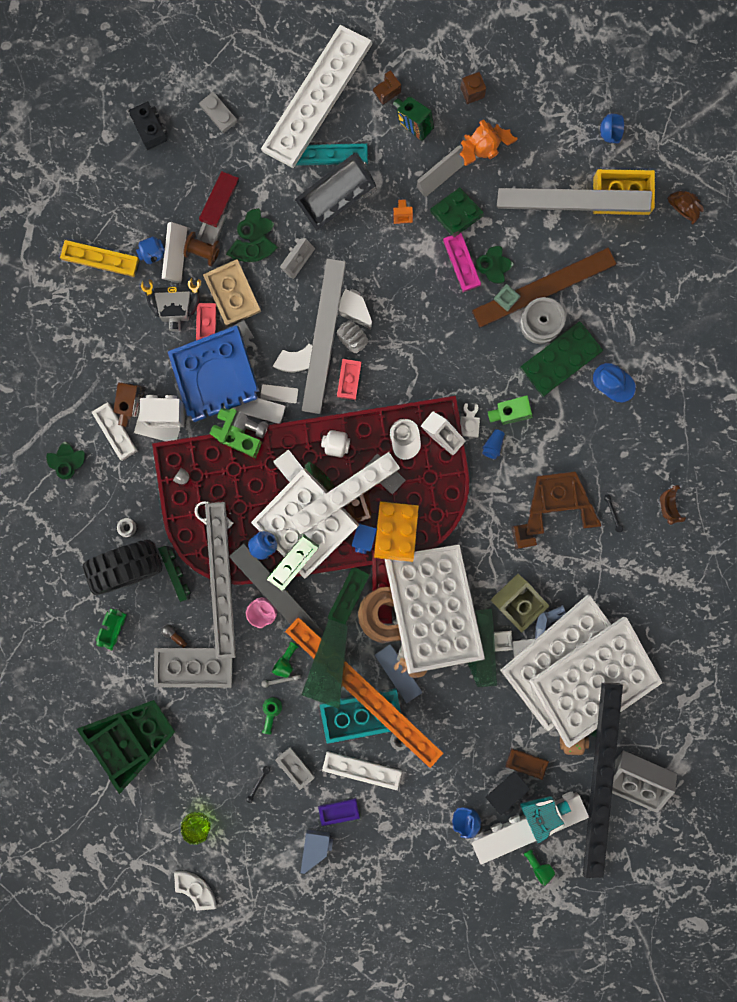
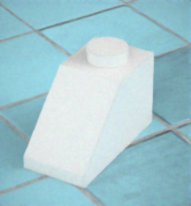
[338,289,372,329]
[421,412,465,455]

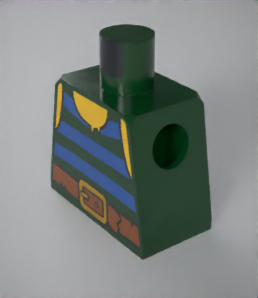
[392,97,434,142]

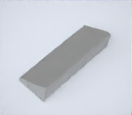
[417,145,464,197]

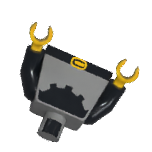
[141,278,201,332]

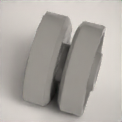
[520,297,565,344]

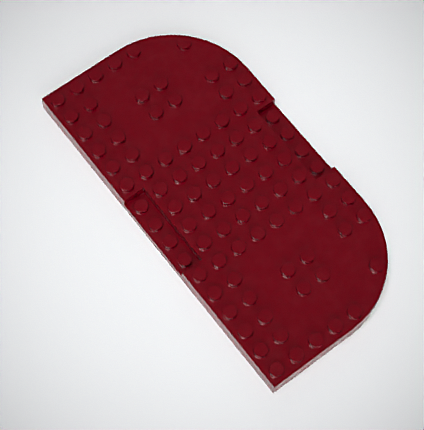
[152,396,469,585]

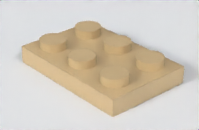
[203,259,261,327]

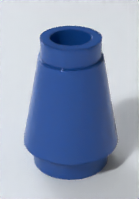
[482,429,505,459]

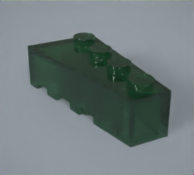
[301,619,349,709]

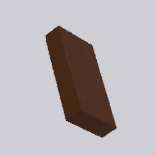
[505,748,549,780]

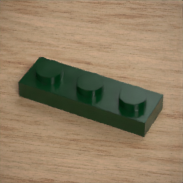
[158,546,191,602]
[327,568,370,626]

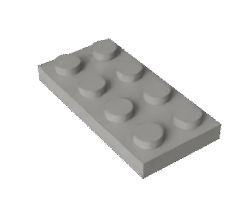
[154,648,233,688]

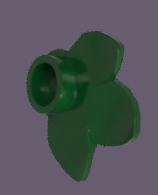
[237,208,274,242]
[476,246,514,284]
[46,442,85,480]

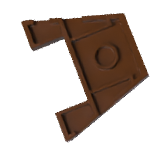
[526,472,601,536]

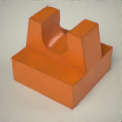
[393,199,413,224]

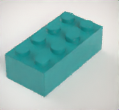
[320,688,401,744]

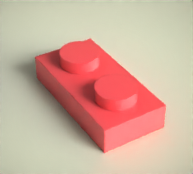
[196,303,217,341]
[337,359,361,400]

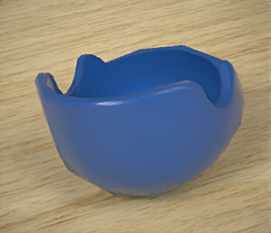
[600,114,624,143]
[452,807,481,839]

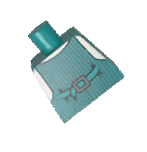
[520,796,571,843]

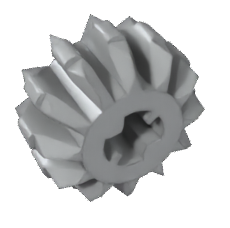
[337,320,368,353]

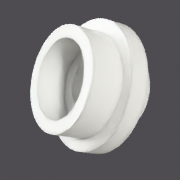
[117,518,137,537]

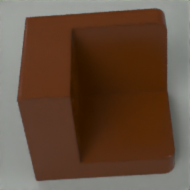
[373,70,401,105]
[512,524,537,549]

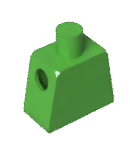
[488,396,533,425]

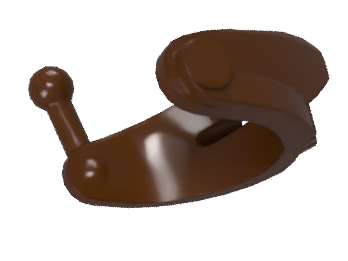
[660,485,686,525]

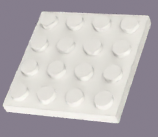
[251,468,359,579]

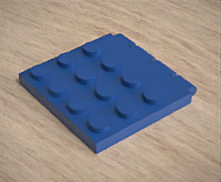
[168,325,259,422]

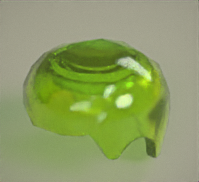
[181,812,211,845]

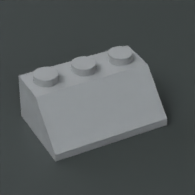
[612,750,677,813]

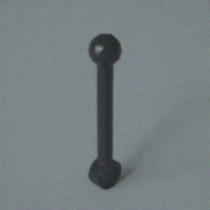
[604,494,623,532]
[246,766,270,803]

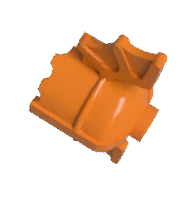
[459,120,518,166]

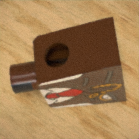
[113,382,145,427]

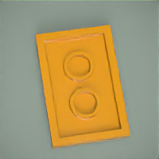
[374,502,419,562]

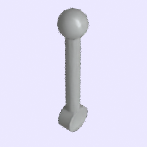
[261,675,301,688]

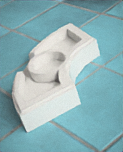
[273,344,312,372]
[174,871,217,911]

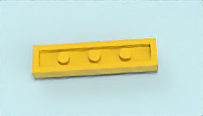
[60,240,139,277]

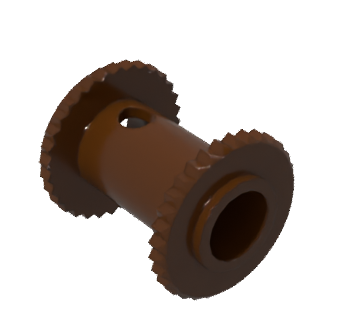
[183,232,220,266]

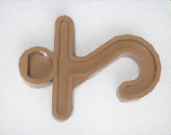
[358,587,427,678]

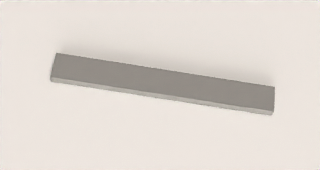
[497,188,652,212]
[302,259,347,414]
[205,502,236,659]

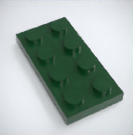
[520,321,603,397]

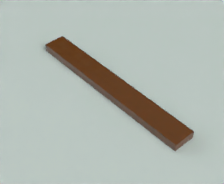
[472,247,616,328]

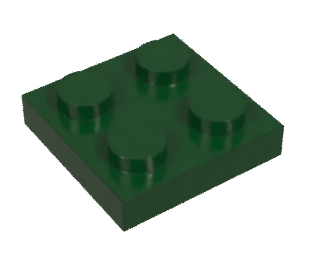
[430,187,484,238]

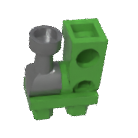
[210,408,268,459]

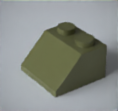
[491,574,549,633]

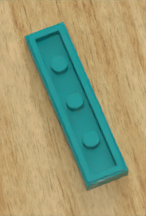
[295,143,368,166]

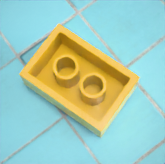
[593,169,655,215]

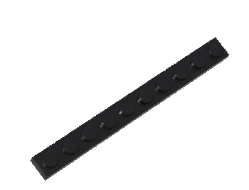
[582,683,623,878]

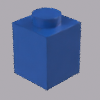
[352,524,377,554]

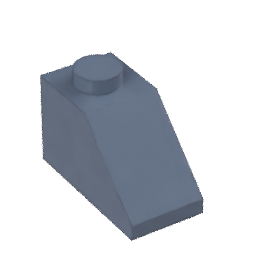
[301,829,333,874]

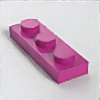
[443,233,481,292]

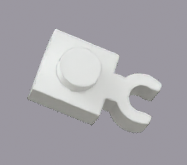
[460,403,480,438]

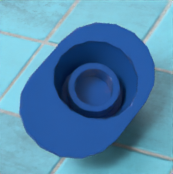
[593,363,636,403]

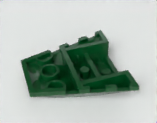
[77,700,175,795]

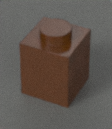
[460,72,486,104]

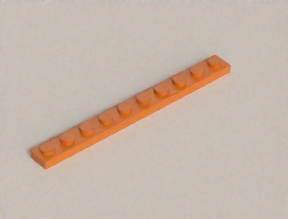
[285,617,443,768]

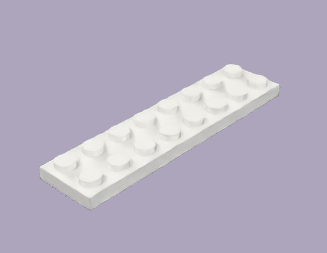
[261,25,372,168]

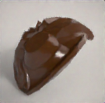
[667,191,704,224]

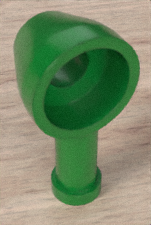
[272,642,299,678]
[262,697,282,735]
[524,849,555,886]

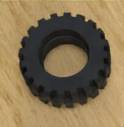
[82,539,163,595]

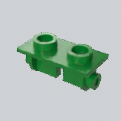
[95,608,127,651]

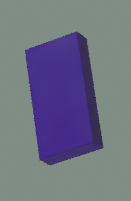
[318,798,360,826]

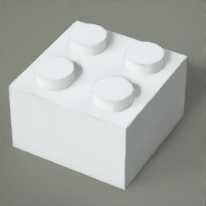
[140,395,185,427]

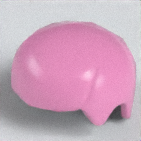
[245,597,278,628]

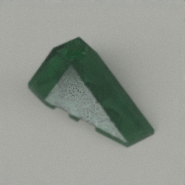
[467,608,497,687]

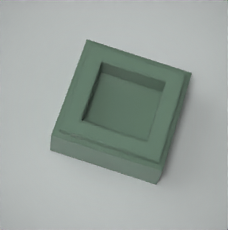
[494,284,521,312]

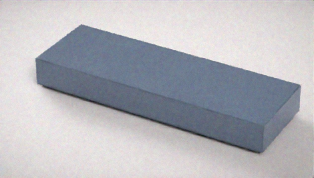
[374,644,423,703]

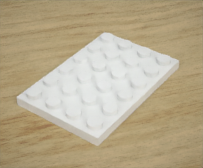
[385,545,485,674]
[500,595,611,731]
[529,617,662,748]

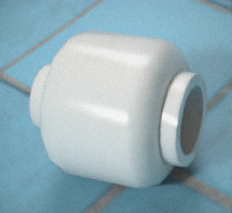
[321,430,350,457]

